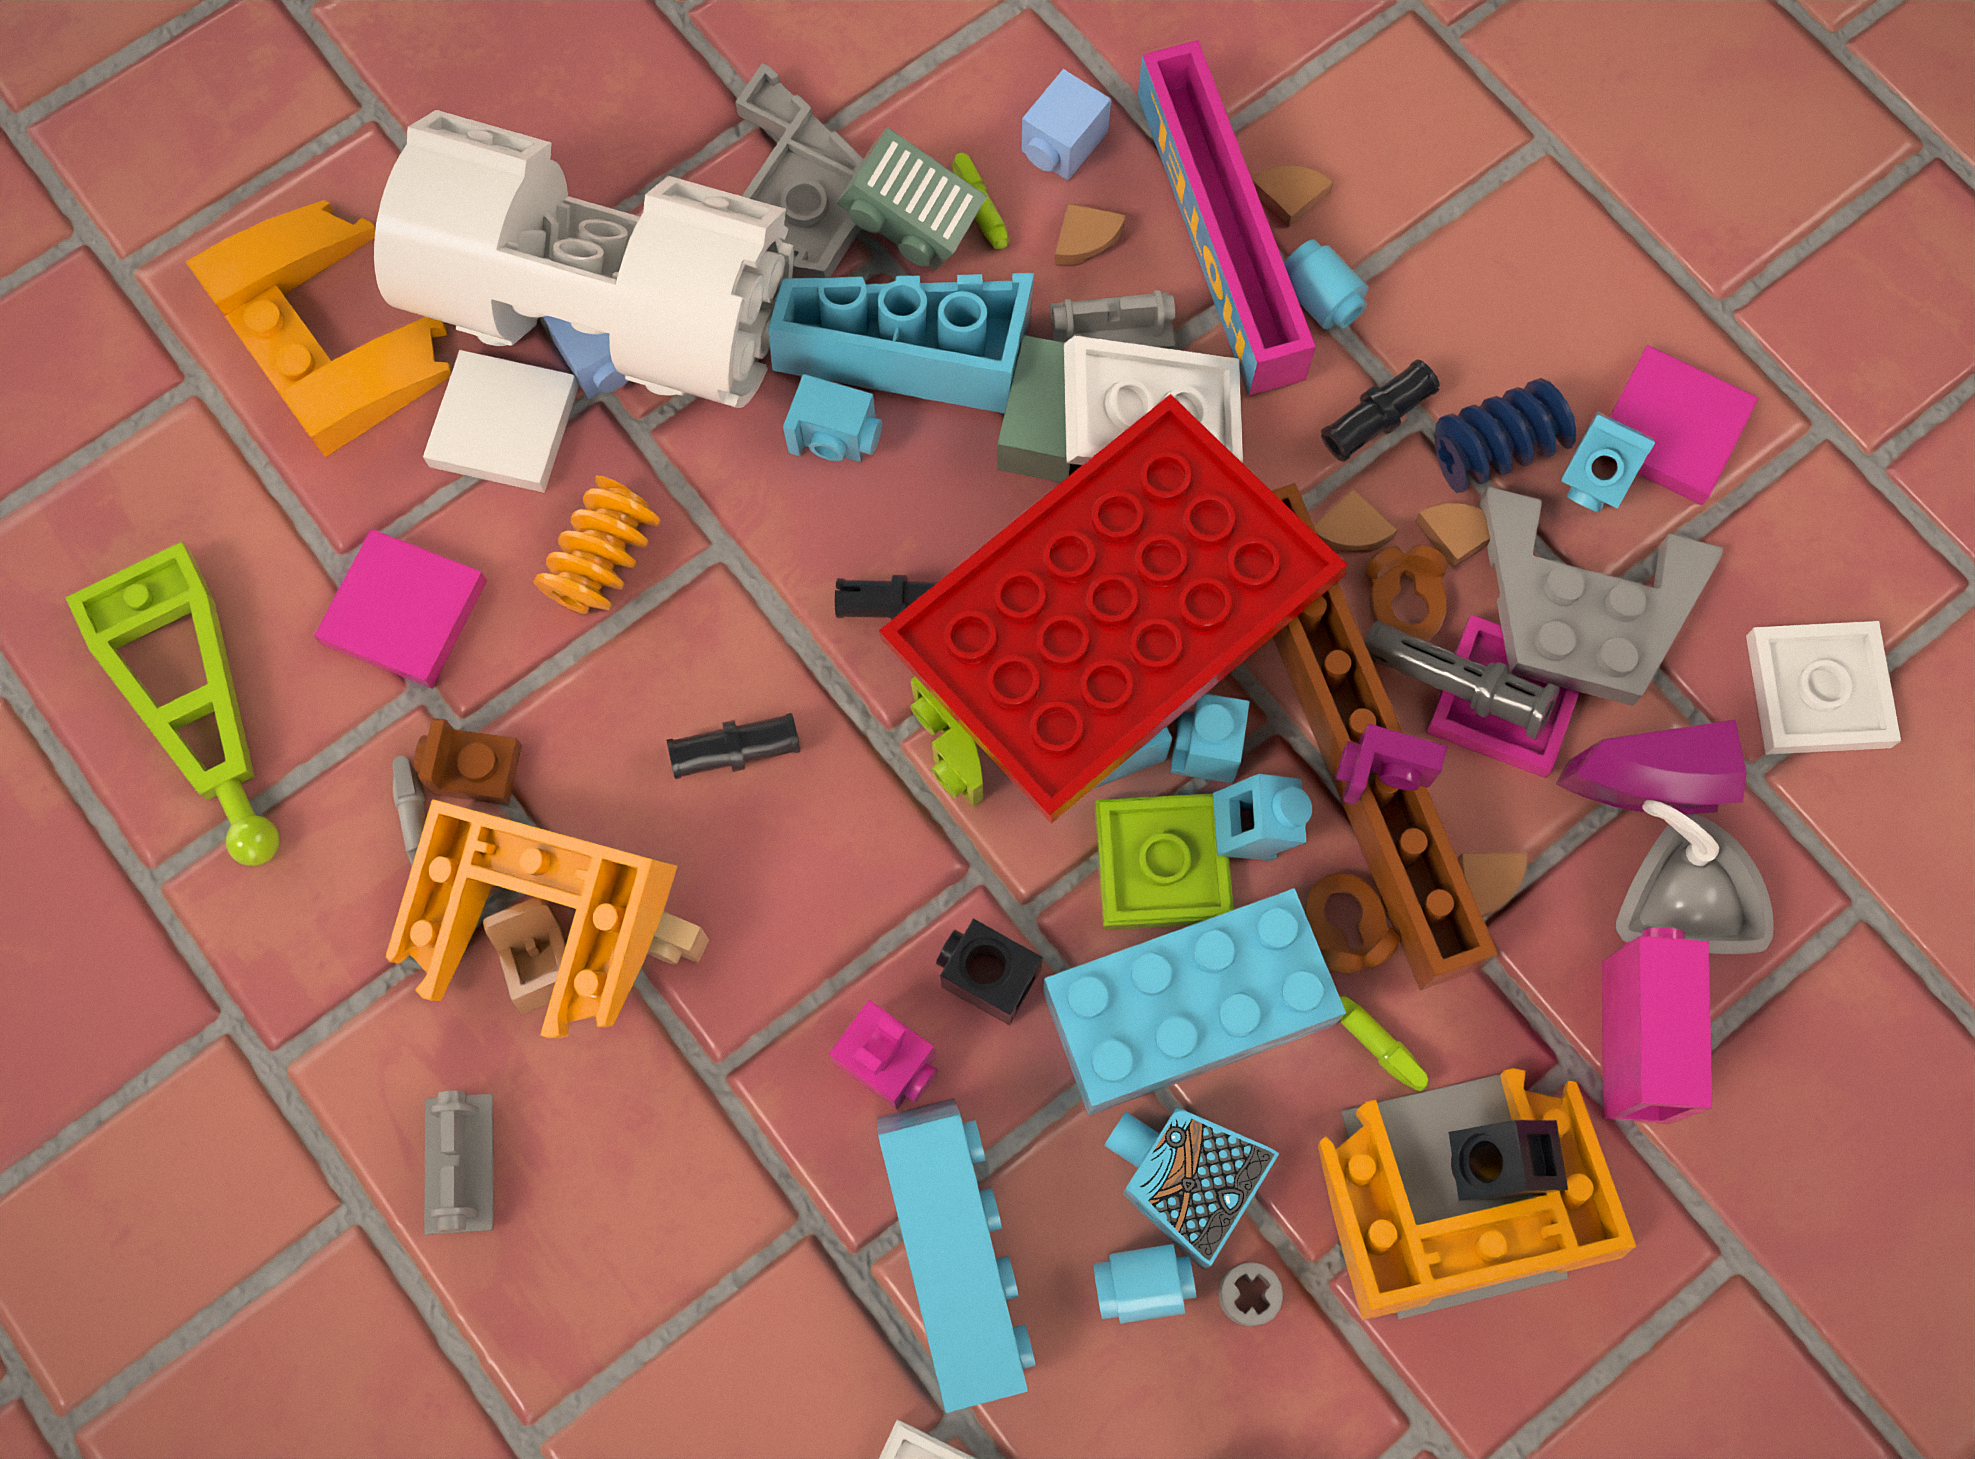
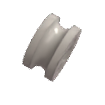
[1218,1262,1283,1327]

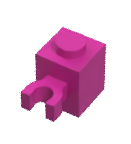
[829,1000,938,1110]

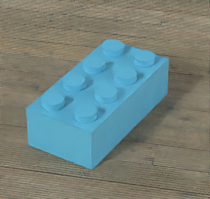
[1043,888,1346,1116]

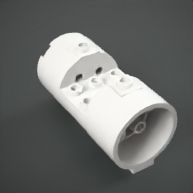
[374,110,794,408]

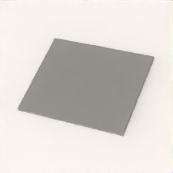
[1341,1074,1569,1319]

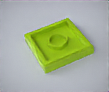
[1095,794,1234,930]

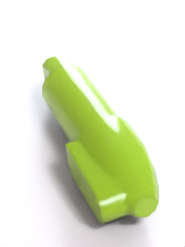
[952,152,1010,249]
[1339,995,1429,1092]

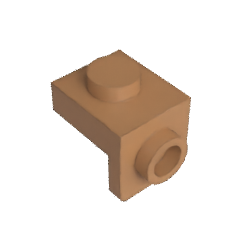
[483,897,567,1015]

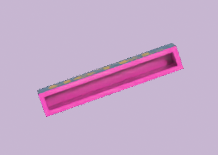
[1138,40,1316,396]

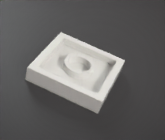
[423,350,579,493]
[1746,621,1901,755]

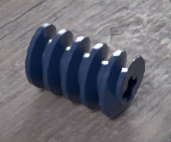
[1434,378,1577,493]

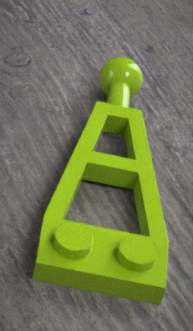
[65,541,280,866]

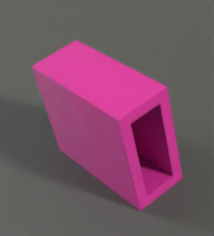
[1602,928,1712,1124]

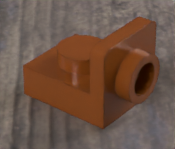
[414,718,522,805]

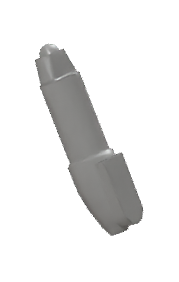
[392,756,426,866]

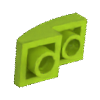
[910,677,983,807]

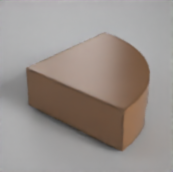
[1251,165,1333,227]
[1054,203,1125,266]
[1314,489,1398,551]
[1415,503,1490,568]
[1458,853,1527,917]

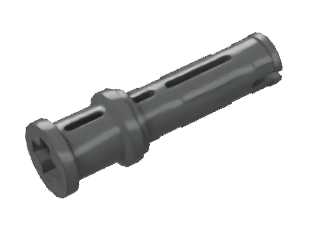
[1364,620,1560,740]

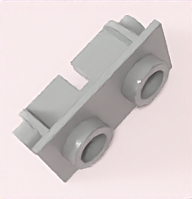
[1049,290,1175,349]
[424,1091,494,1235]

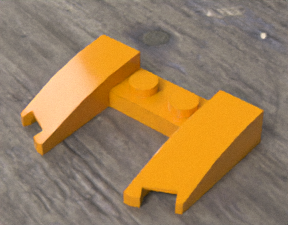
[185,200,452,458]
[386,799,678,1039]
[1318,1068,1636,1320]

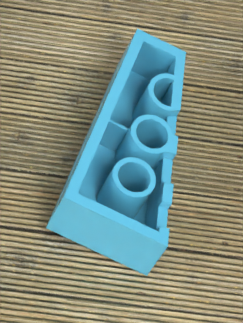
[768,273,1034,414]
[877,1098,1036,1413]

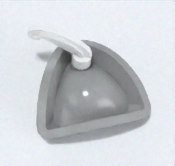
[1616,800,1773,954]

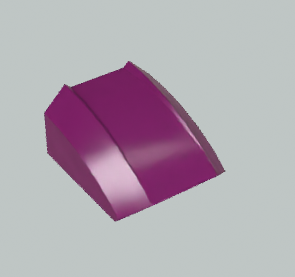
[1556,720,1747,814]

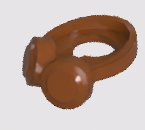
[1365,545,1448,641]
[1305,873,1401,974]

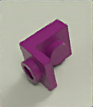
[1336,723,1448,805]

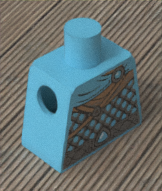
[1104,1108,1279,1269]

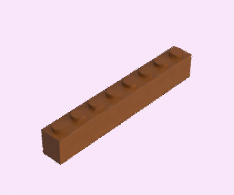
[1272,483,1498,991]

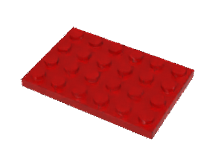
[879,394,1348,824]

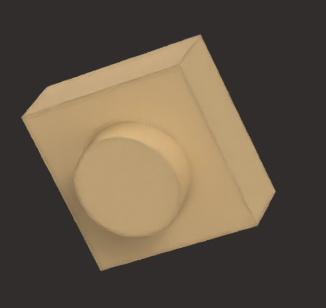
[647,911,709,965]

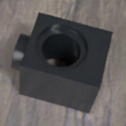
[936,918,1043,1026]
[1448,1120,1568,1201]

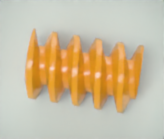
[533,475,661,615]

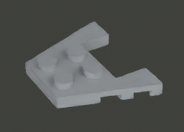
[735,63,863,278]
[1479,486,1723,706]

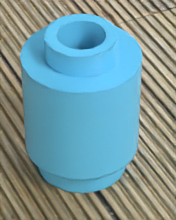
[1284,239,1369,329]
[1093,1244,1197,1324]

